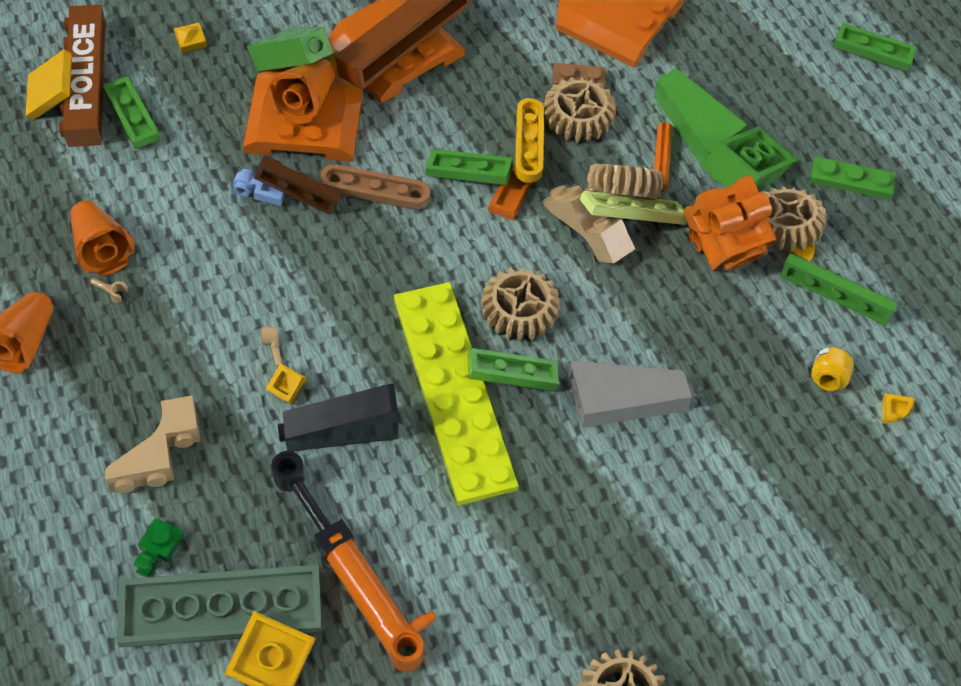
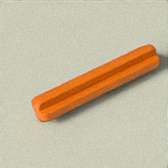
[654,122,673,192]

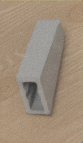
[568,361,694,428]

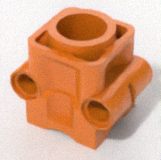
[683,175,777,271]

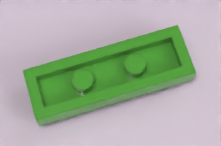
[833,23,917,72]
[102,76,161,149]
[425,149,514,185]
[809,156,896,200]
[468,348,560,392]

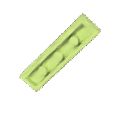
[580,191,687,225]

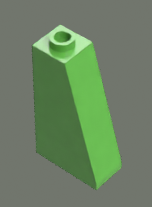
[247,27,334,71]
[654,68,747,166]

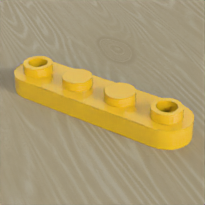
[515,98,544,183]

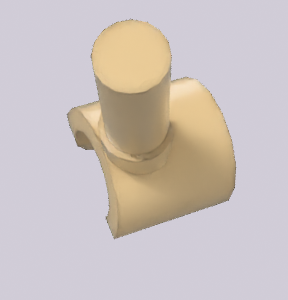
[90,277,128,303]
[261,327,283,367]

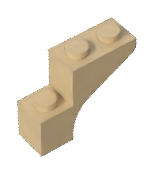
[542,185,635,263]
[105,395,201,493]

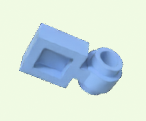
[233,169,286,206]

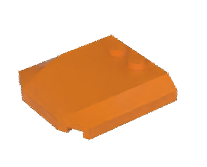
[328,0,465,104]
[556,0,684,68]
[243,66,364,162]

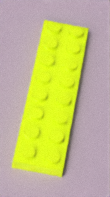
[394,282,519,506]

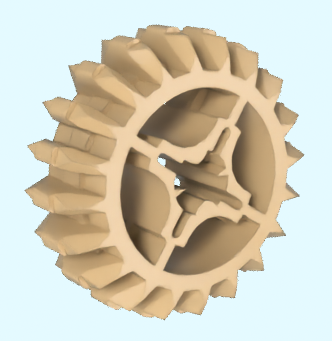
[543,76,616,143]
[587,164,664,199]
[762,186,827,252]
[481,266,561,342]
[578,649,665,686]

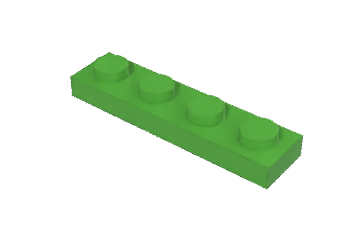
[780,253,898,326]

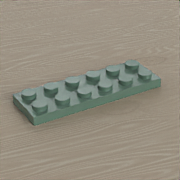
[117,565,322,648]

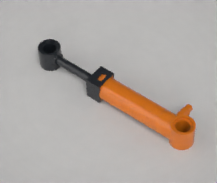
[271,451,437,672]

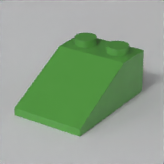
[702,126,798,192]

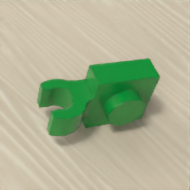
[134,518,184,577]

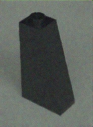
[278,383,398,452]

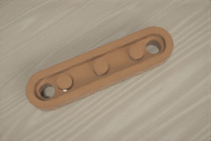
[320,164,430,209]

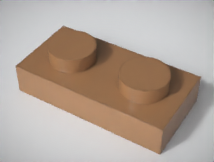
[552,63,606,89]

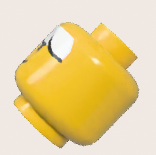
[811,347,854,391]

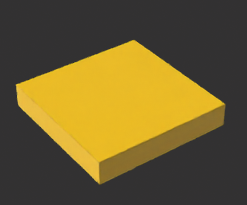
[25,49,72,120]
[224,611,316,686]

